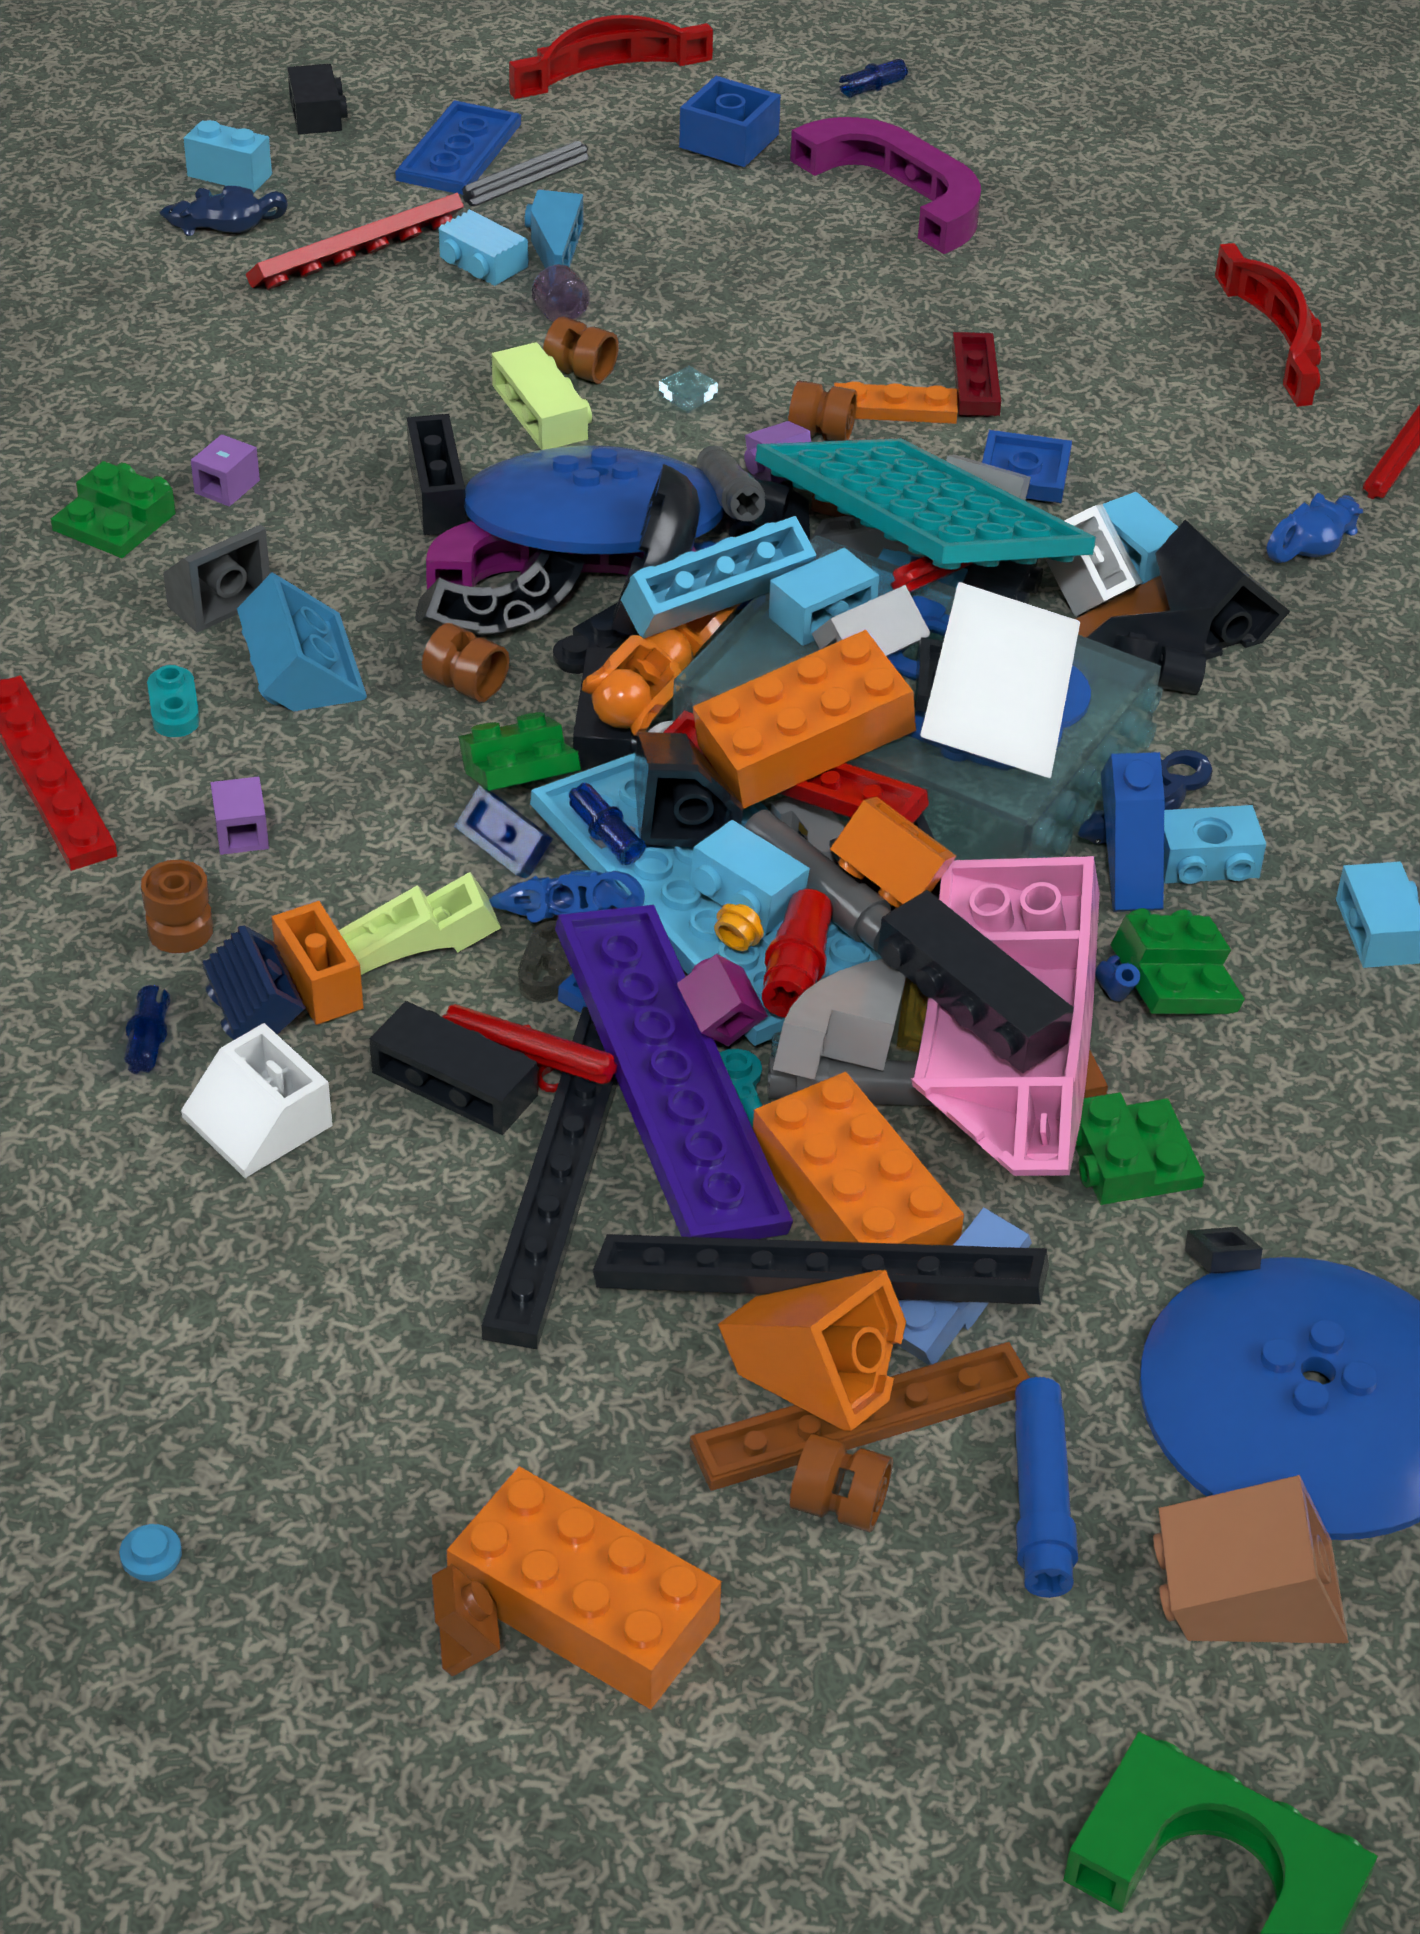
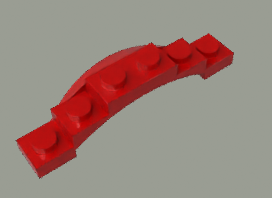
[509,15,713,99]
[1215,243,1322,407]

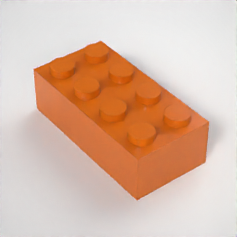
[692,629,916,809]
[753,1071,964,1245]
[447,1466,722,1710]

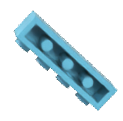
[621,516,817,638]

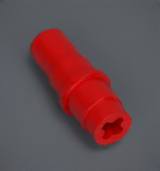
[761,889,833,1018]

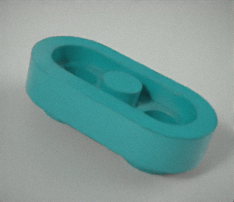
[147,665,200,737]

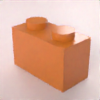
[830,797,956,908]
[271,901,364,1025]

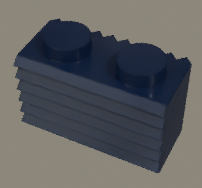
[202,925,306,1040]

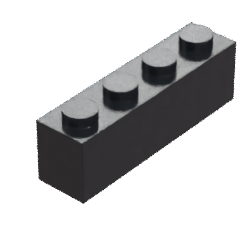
[878,890,1074,1073]

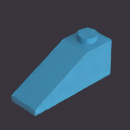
[525,190,583,287]

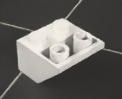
[1045,504,1143,617]
[181,1023,333,1178]

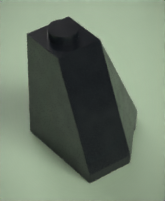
[1155,520,1290,660]
[633,732,743,847]

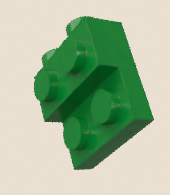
[51,461,176,558]
[458,712,581,791]
[1110,908,1245,1014]
[1075,1092,1205,1205]

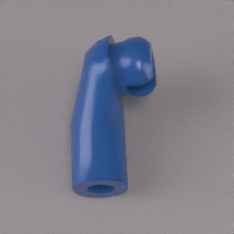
[1095,955,1140,1002]

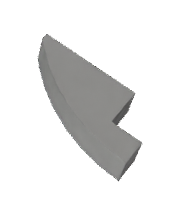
[773,959,906,1080]

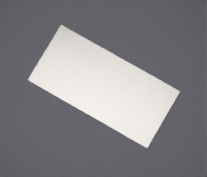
[920,582,1080,778]

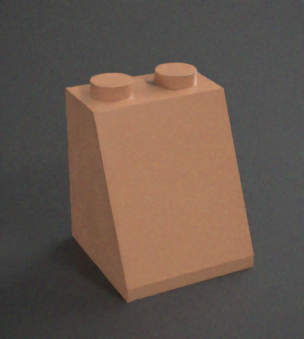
[1153,1475,1349,1643]

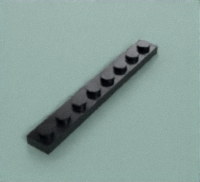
[481,1006,618,1349]
[593,1234,1049,1305]

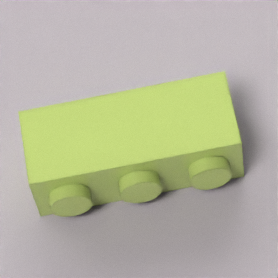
[492,342,592,450]

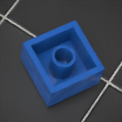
[679,76,781,167]

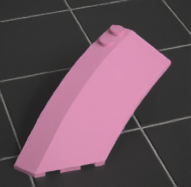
[911,856,1100,1176]

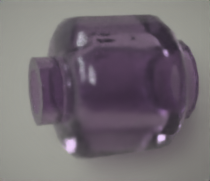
[531,264,590,322]

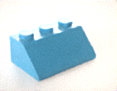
[237,572,367,712]

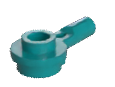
[720,1049,763,1128]

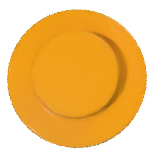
[714,904,764,951]

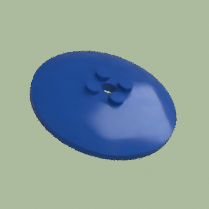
[464,446,725,554]
[1139,1257,1420,1540]

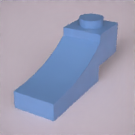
[896,1207,1032,1365]

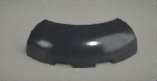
[611,464,701,635]
[415,549,585,636]

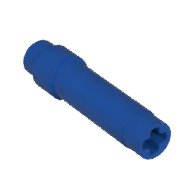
[1015,1377,1078,1598]

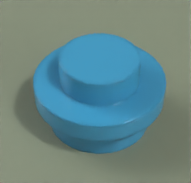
[119,1524,182,1582]

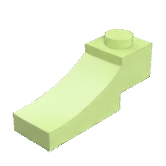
[338,872,501,975]

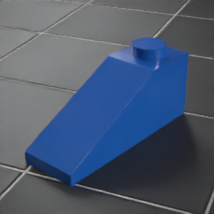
[1101,752,1165,912]

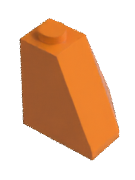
[718,1270,906,1431]

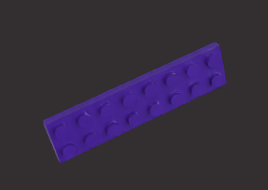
[555,905,793,1239]

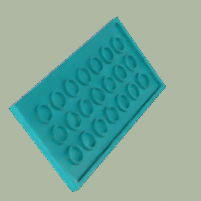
[755,438,1096,569]

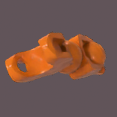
[582,603,741,736]

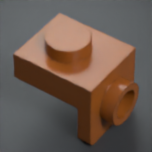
[432,1564,501,1676]

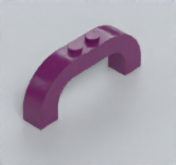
[790,117,981,254]
[426,521,696,590]

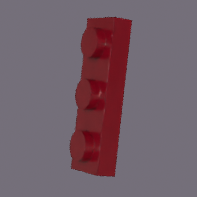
[952,332,1001,416]

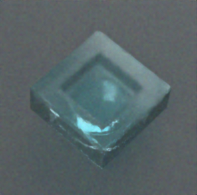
[659,366,718,412]

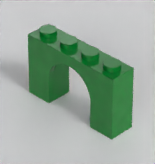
[1063,1731,1378,1934]

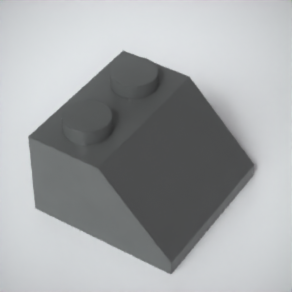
[163,524,270,633]

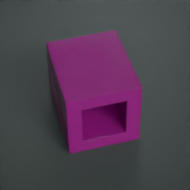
[677,953,768,1046]

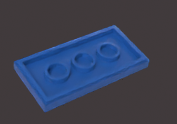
[395,100,521,195]

